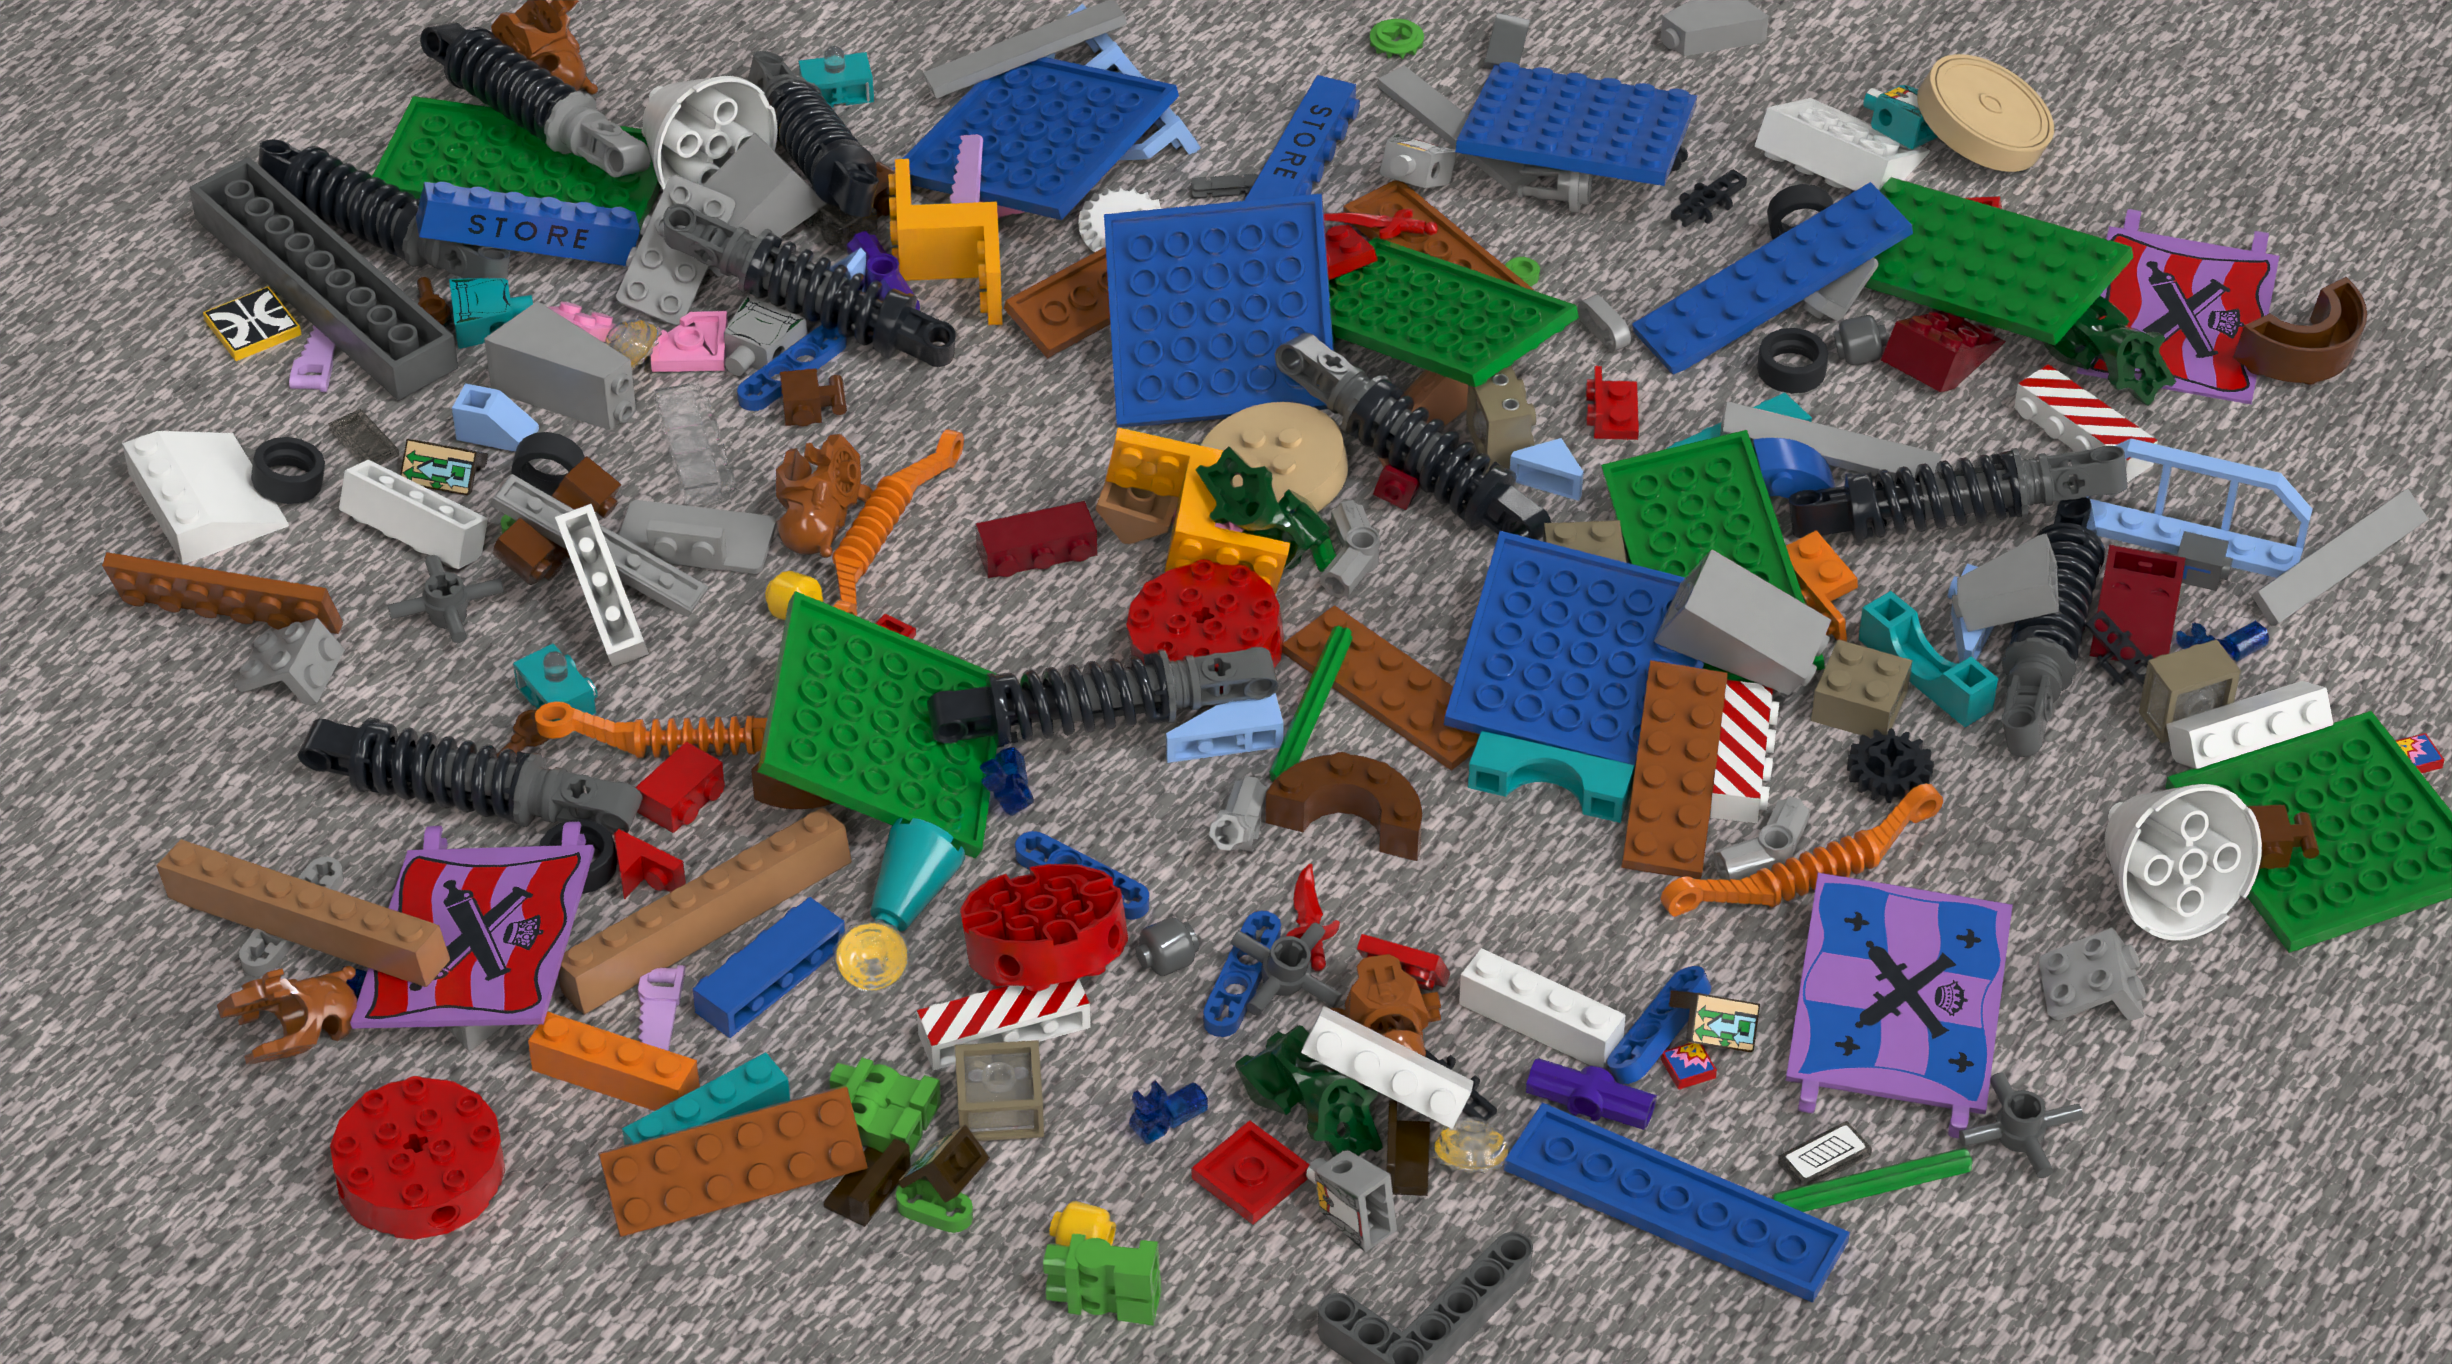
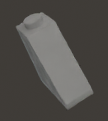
[1660,0,1769,56]
[1952,533,2059,632]

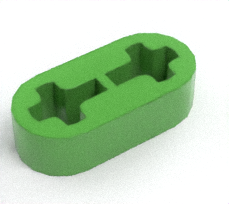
[896,1179,973,1233]

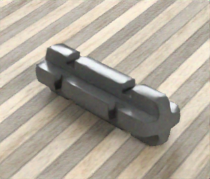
[1191,174,1258,198]

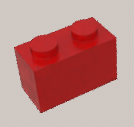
[635,742,725,833]

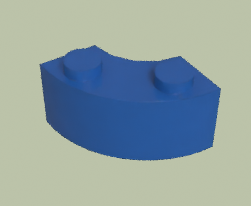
[1753,438,1835,499]

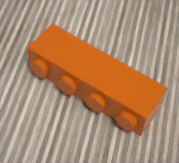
[528,1011,700,1111]

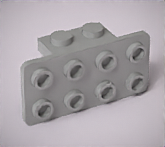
[616,175,736,326]
[619,500,776,574]

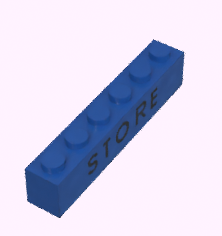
[1244,75,1360,201]
[416,182,640,266]

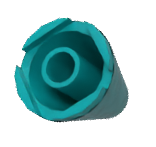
[870,818,965,933]

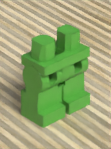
[829,1057,941,1157]
[1043,1234,1161,1326]

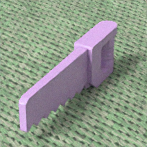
[950,134,983,203]
[289,325,336,392]
[638,965,686,1051]

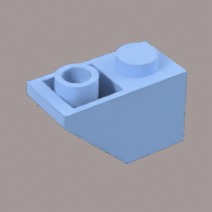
[452,383,539,452]

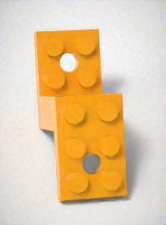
[888,159,1003,325]
[1105,428,1290,594]

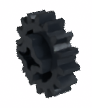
[1847,728,1934,803]

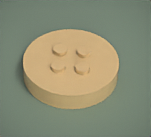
[1917,54,2054,172]
[1201,402,1348,512]

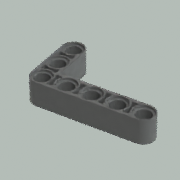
[1317,1232,1533,1364]

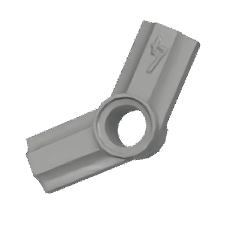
[1320,500,1380,599]
[1209,776,1268,852]
[1713,796,1810,880]

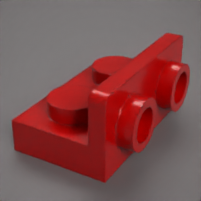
[1586,366,1639,440]

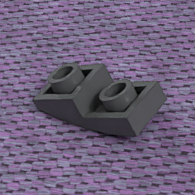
[1484,13,1530,70]

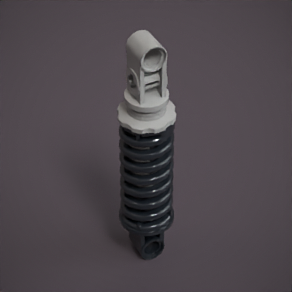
[420,22,651,177]

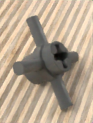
[387,555,504,643]
[1230,923,1342,1016]
[1959,1072,2083,1178]

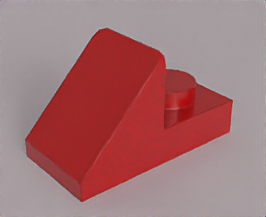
[614,829,686,899]

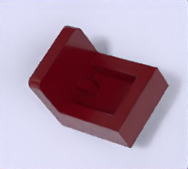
[1373,463,1420,510]

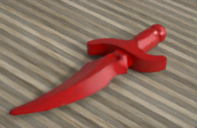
[1324,209,1438,239]
[1286,864,1340,972]

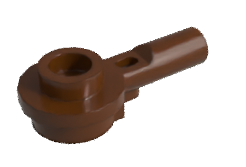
[417,277,451,325]
[497,710,549,758]

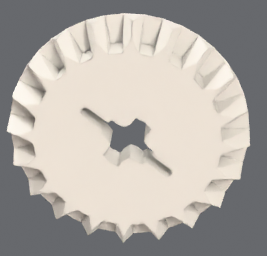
[1078,186,1162,252]

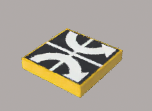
[203,286,302,361]

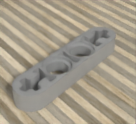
[239,857,344,977]

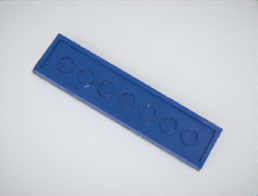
[1632,182,1913,375]
[1504,1102,1850,1303]

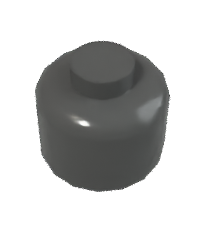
[1833,315,1888,365]
[1135,917,1199,976]

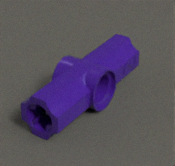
[847,231,920,311]
[1526,1058,1657,1130]

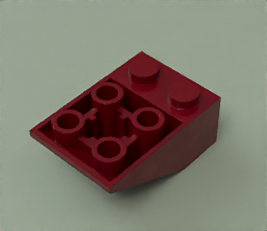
[1881,311,2006,392]
[2089,545,2186,664]

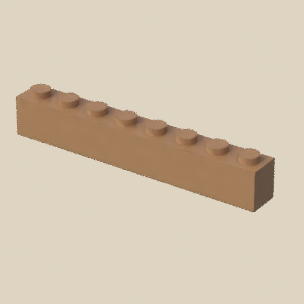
[558,808,852,1015]
[156,839,450,987]

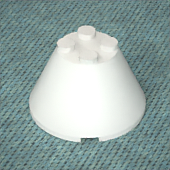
[642,76,778,190]
[2105,784,2262,940]

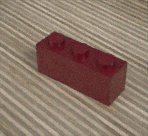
[975,501,1098,578]

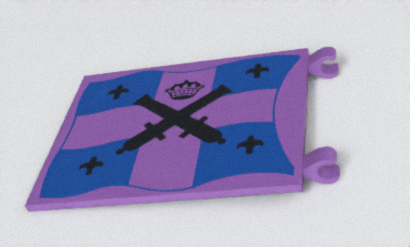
[1785,873,2013,1138]

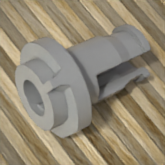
[1518,163,1593,213]

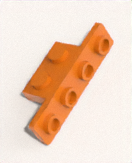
[1786,530,1858,642]

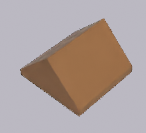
[1095,481,1179,544]

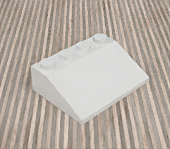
[1755,98,1930,191]
[122,431,289,565]

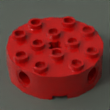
[1126,559,1284,694]
[960,864,1128,991]
[330,1076,505,1240]

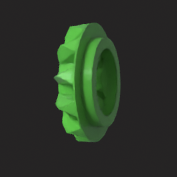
[1370,19,1424,59]

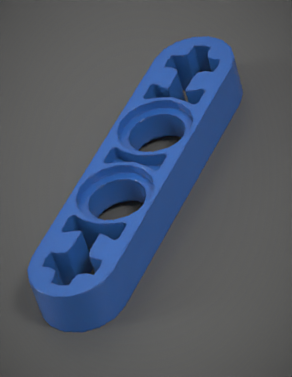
[737,325,847,411]
[1015,831,1149,920]
[1203,911,1281,1037]
[1607,966,1711,1084]

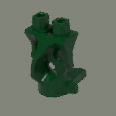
[2043,296,2176,406]
[1195,446,1331,571]
[1235,1025,1383,1157]

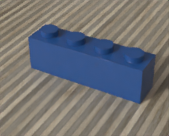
[693,897,846,1038]

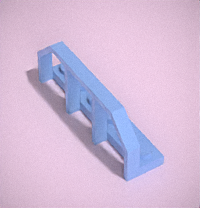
[1045,3,1201,161]
[2087,439,2312,578]

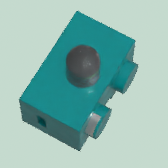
[798,46,874,107]
[513,643,598,722]

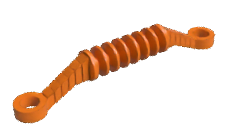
[832,429,964,616]
[535,702,767,758]
[1660,783,1943,917]

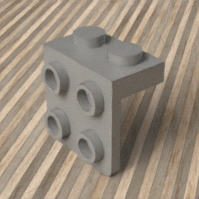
[1803,257,1878,321]
[235,618,345,705]
[2039,927,2146,1021]

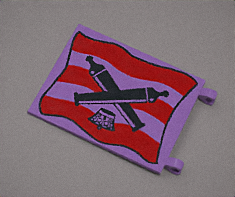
[2077,209,2280,404]
[350,822,595,1029]

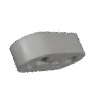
[1577,295,1631,352]

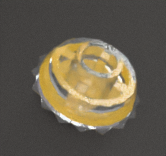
[605,319,662,371]
[832,919,912,993]
[1430,1117,1510,1174]

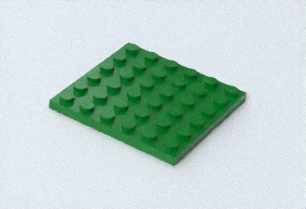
[757,591,997,859]
[2165,711,2452,953]

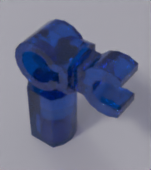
[2176,620,2269,662]
[980,747,1034,816]
[1129,1080,1208,1144]

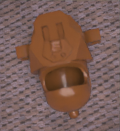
[491,0,598,95]
[776,434,873,558]
[1330,954,1441,1057]
[217,966,357,1064]

